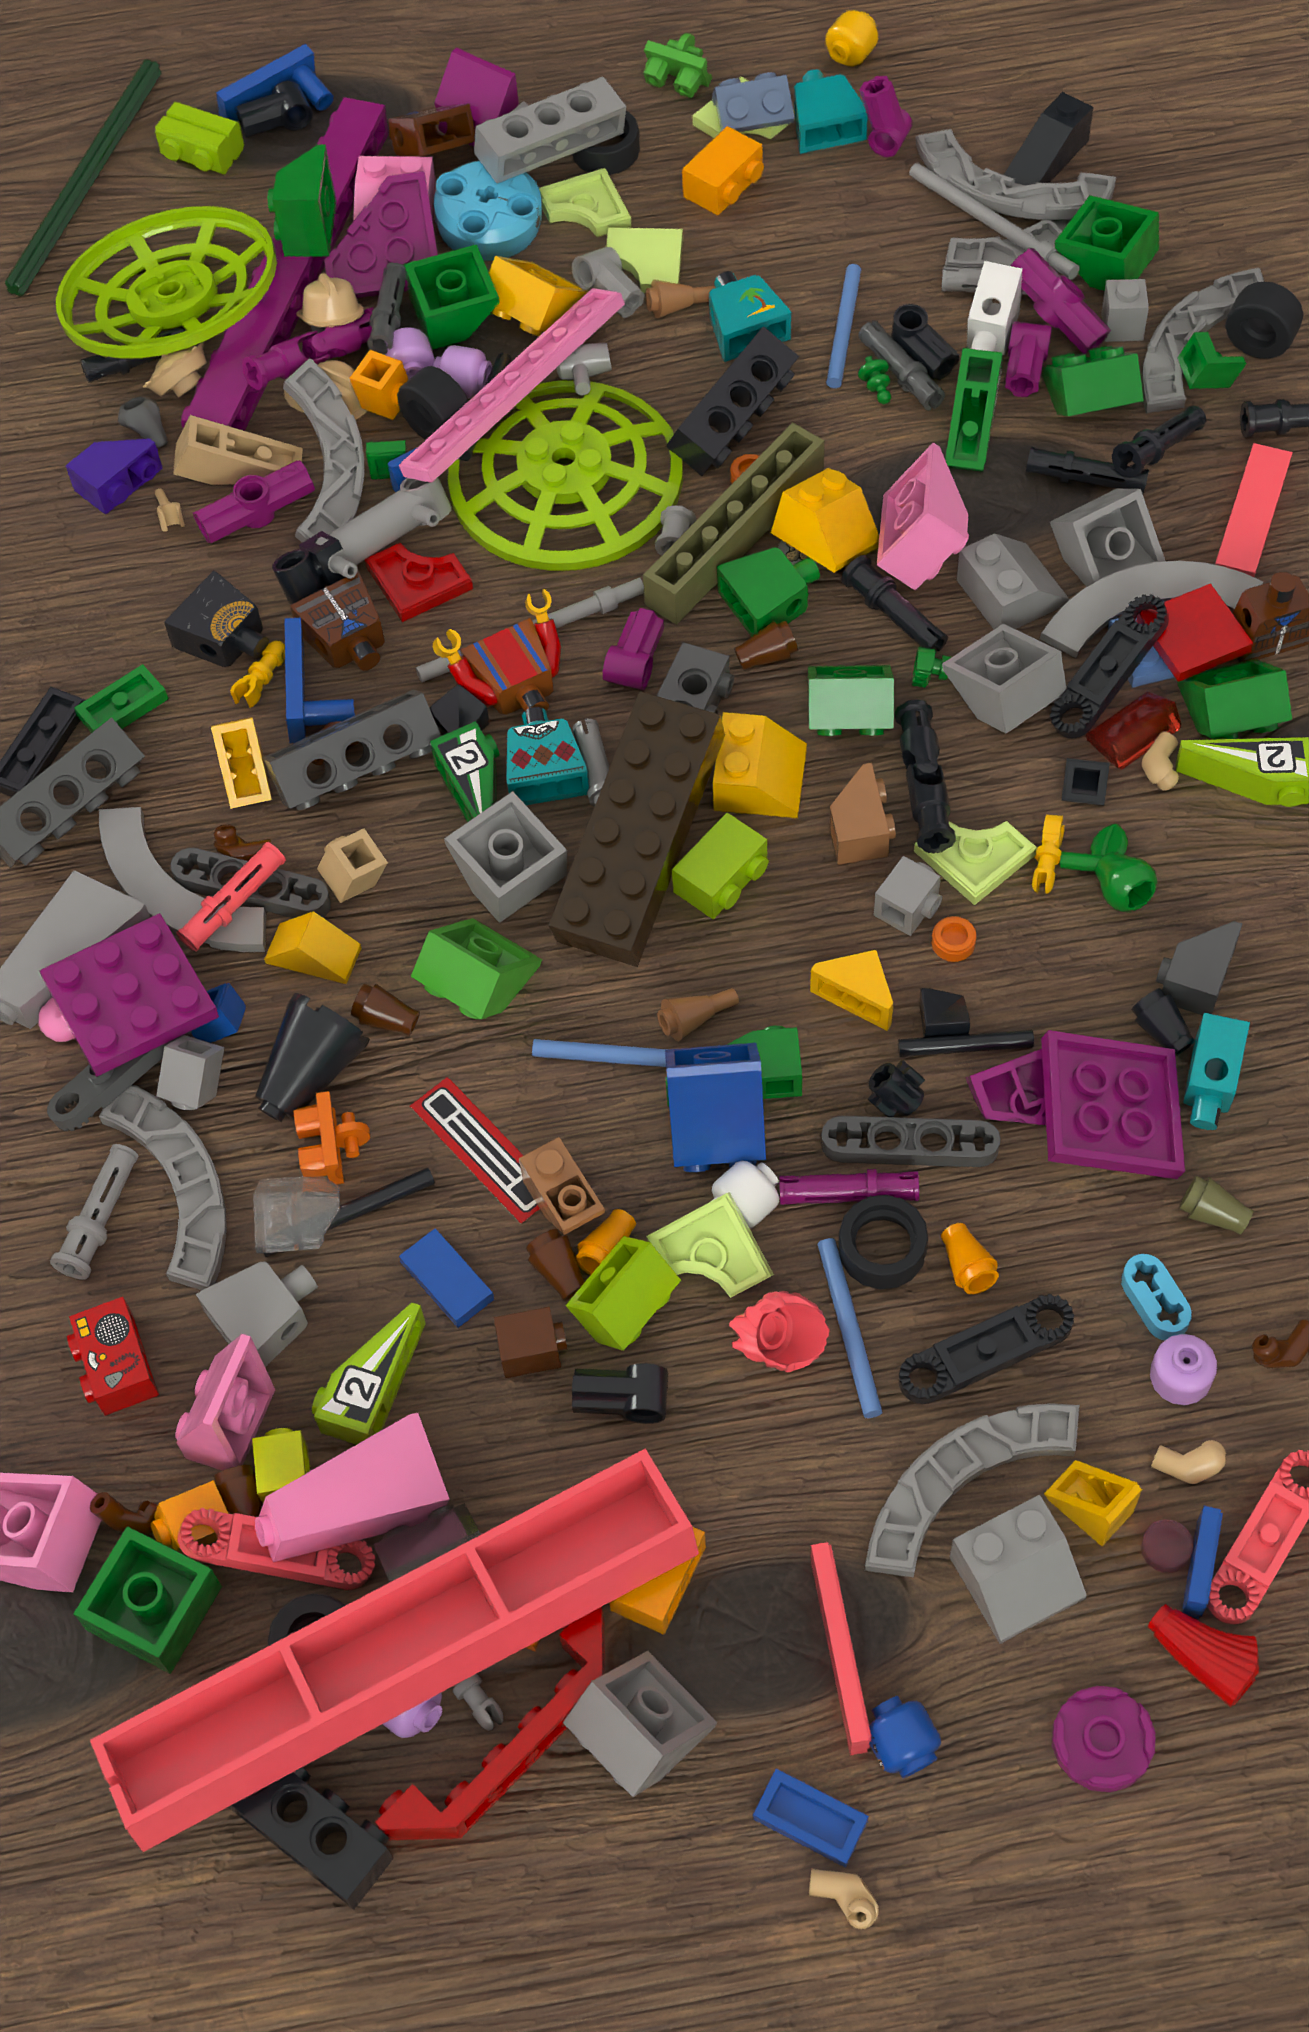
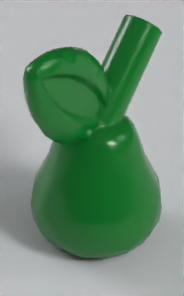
[1060,823,1158,912]

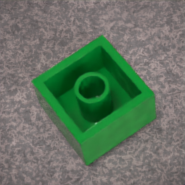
[74,1526,222,1674]

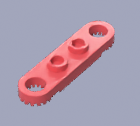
[1207,1450,1309,1624]
[178,1508,375,1590]

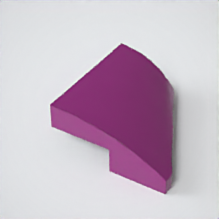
[965,1049,1046,1125]

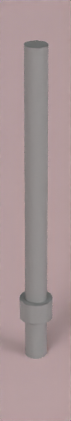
[909,163,1080,279]
[416,578,644,682]

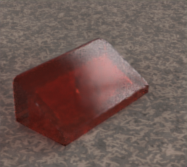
[1086,692,1182,769]

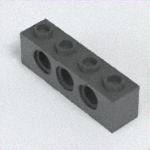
[657,642,734,714]
[262,689,441,810]
[0,717,145,868]

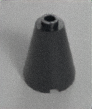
[255,993,370,1122]

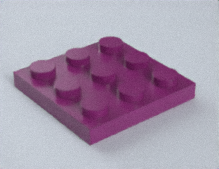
[39,913,219,1077]
[1041,1030,1185,1179]

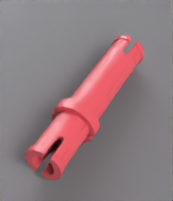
[176,842,286,952]

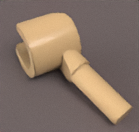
[155,488,185,531]

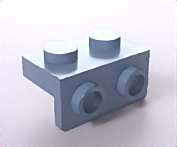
[712,72,795,132]

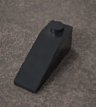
[1004,92,1093,186]

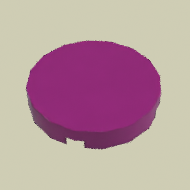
[1052,1686,1156,1793]

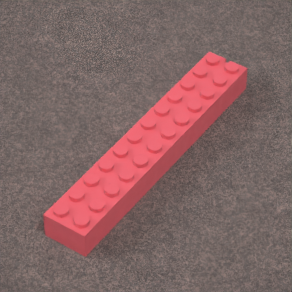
[90,1448,699,1852]

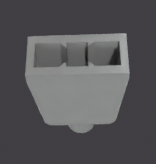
[196,1261,318,1367]

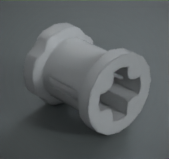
[655,505,696,556]

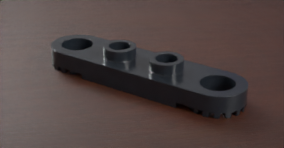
[1050,594,1169,739]
[899,1294,1074,1404]

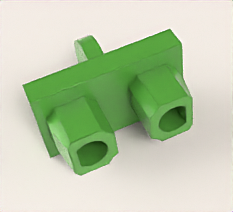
[643,33,712,98]

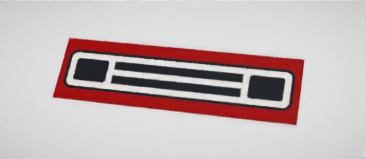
[410,1077,540,1224]

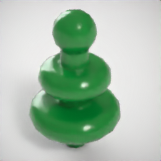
[858,356,891,404]

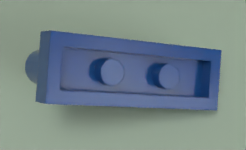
[216,44,334,121]
[284,618,355,743]

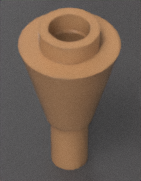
[645,280,715,319]
[657,988,739,1041]

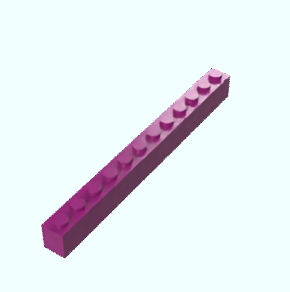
[181,97,389,431]

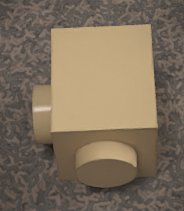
[317,828,388,903]

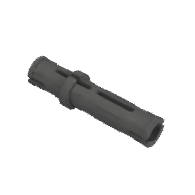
[368,262,406,355]
[859,320,945,411]

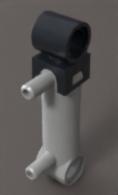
[272,477,451,605]

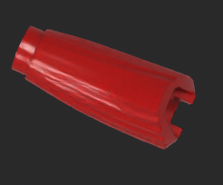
[1147,1604,1259,1707]

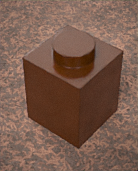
[494,1307,567,1378]

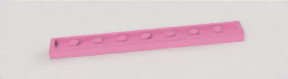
[399,288,625,483]

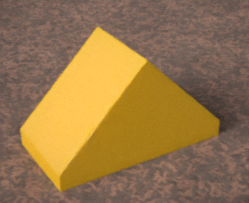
[211,717,272,809]
[264,911,362,984]
[810,950,893,1031]
[1044,1460,1142,1546]

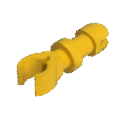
[230,641,285,708]
[1032,814,1065,894]

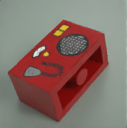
[67,1297,159,1416]

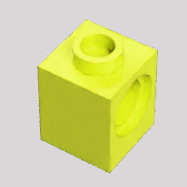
[252,1428,310,1504]

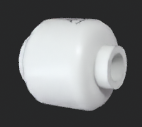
[712,1161,779,1229]

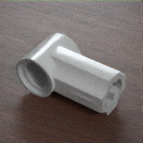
[572,247,645,318]

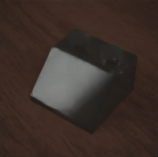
[374,1503,481,1582]

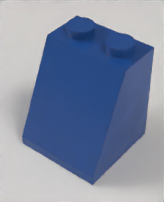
[665,1043,766,1172]

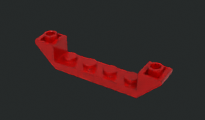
[375,1607,605,1840]

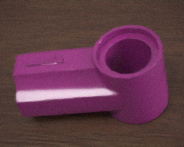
[859,76,913,157]
[1005,321,1052,397]
[602,608,664,690]

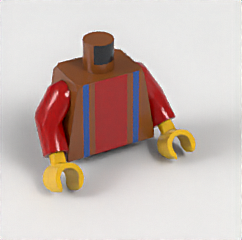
[433,589,561,715]

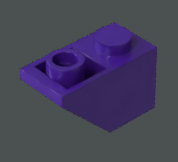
[65,439,163,515]

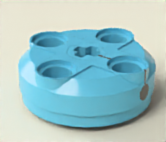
[434,161,542,261]

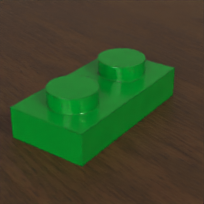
[74,664,169,733]

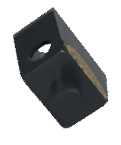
[164,570,269,668]

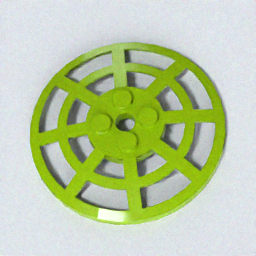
[56,206,277,359]
[448,380,683,571]

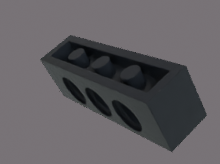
[666,326,799,476]
[228,1767,394,1910]

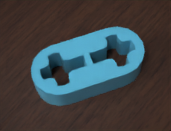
[1121,1254,1192,1341]

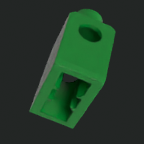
[717,547,820,637]

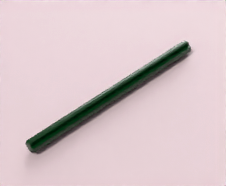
[5,59,161,297]

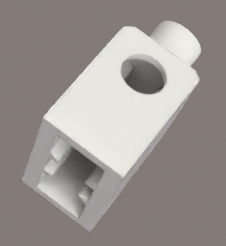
[967,261,1022,356]

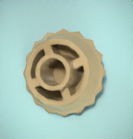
[143,343,207,398]

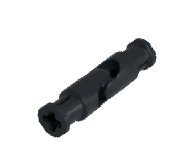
[895,699,956,853]

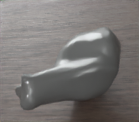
[118,396,168,450]

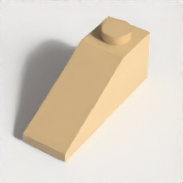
[173,415,303,485]

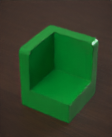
[1177,332,1246,389]

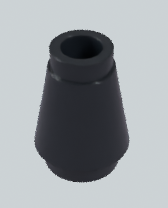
[1132,988,1195,1057]

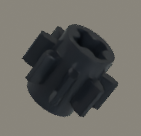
[868,1060,925,1117]

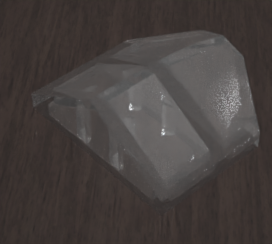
[253,1176,340,1254]

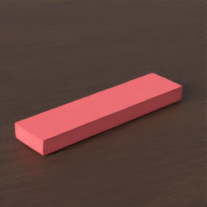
[1215,443,1293,577]
[811,1542,871,1756]

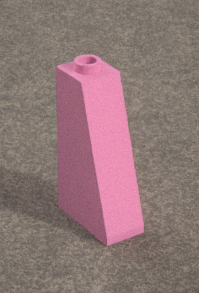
[255,1413,449,1562]

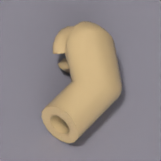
[1142,732,1179,791]
[1151,1440,1226,1484]
[809,1869,879,1929]

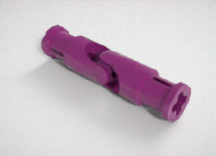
[242,307,375,390]

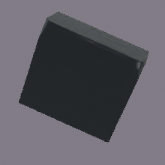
[1061,758,1110,806]

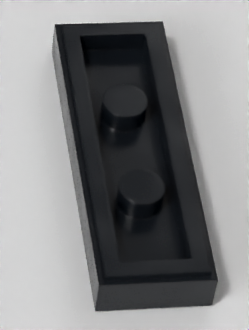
[0,687,86,797]

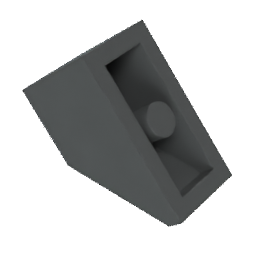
[1156,921,1243,1015]

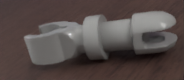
[452,1674,503,1731]

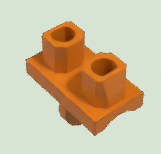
[293,1091,370,1185]

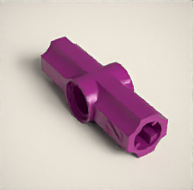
[1010,248,1111,355]
[193,460,315,543]

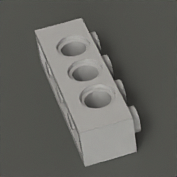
[474,77,626,184]

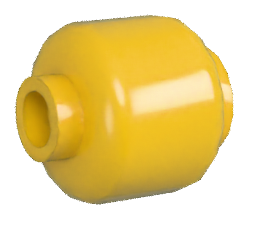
[825,10,878,67]

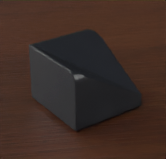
[430,684,490,735]
[919,988,970,1037]

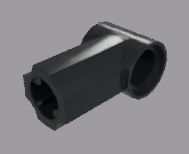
[235,80,313,138]
[891,304,959,381]
[572,1363,669,1424]

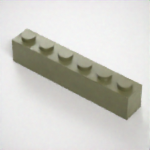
[643,422,825,625]

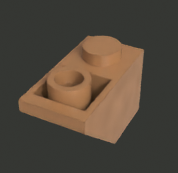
[829,763,896,865]
[519,1137,605,1235]

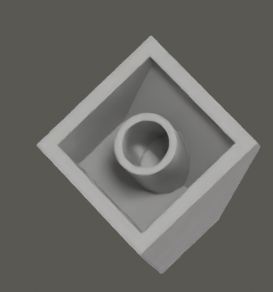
[1050,488,1165,587]
[957,533,1070,629]
[942,624,1066,734]
[444,791,567,923]
[950,1494,1087,1644]
[563,1651,717,1797]

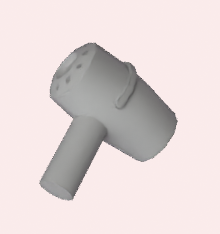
[556,343,612,395]

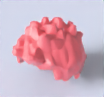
[729,1291,830,1372]

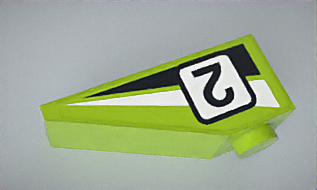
[1176,737,1309,807]
[312,1303,426,1445]

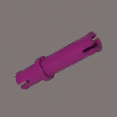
[779,1169,919,1205]

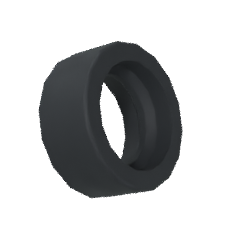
[572,110,640,175]
[838,1195,928,1290]

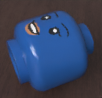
[869,1696,941,1779]

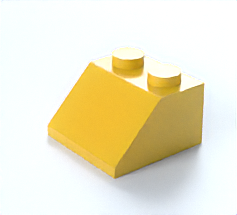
[489,256,589,336]
[771,468,879,573]
[713,712,807,818]

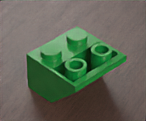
[1041,346,1144,416]

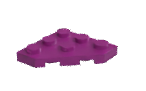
[324,171,438,298]

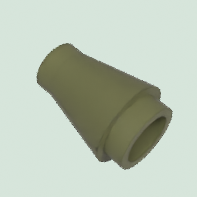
[1179,1176,1254,1235]

